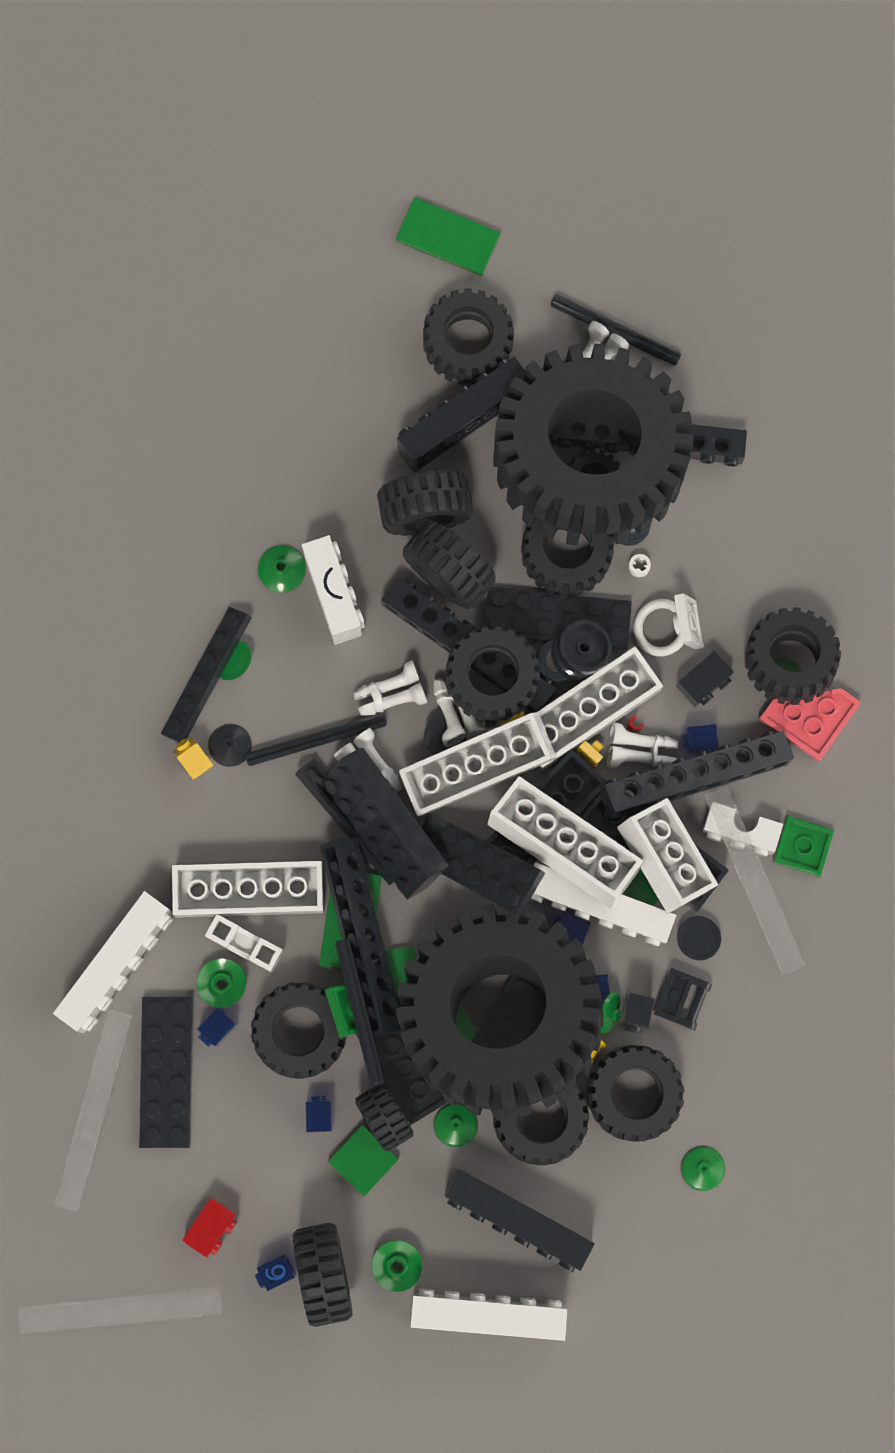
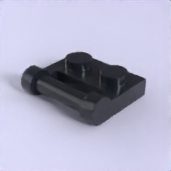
[653,968,712,1031]

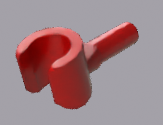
[626,716,644,733]

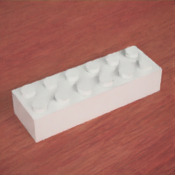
[537,646,663,772]
[399,713,557,816]
[487,776,643,909]
[172,861,324,918]
[531,862,676,947]
[53,891,173,1033]
[411,1288,567,1341]

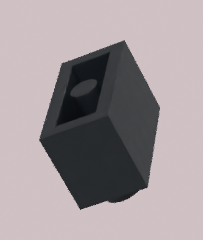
[676,651,734,708]
[620,993,655,1033]

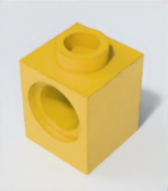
[172,737,213,780]

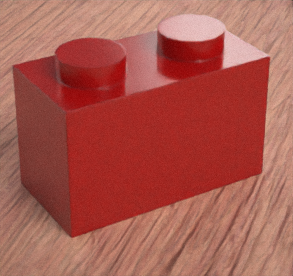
[182,1197,238,1258]

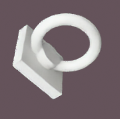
[633,593,704,656]

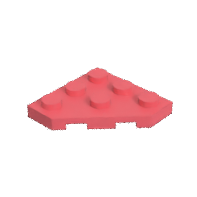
[759,688,861,762]

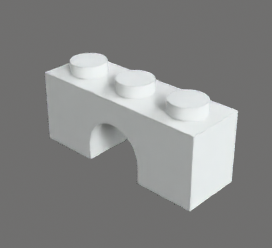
[701,802,783,857]
[205,914,284,973]

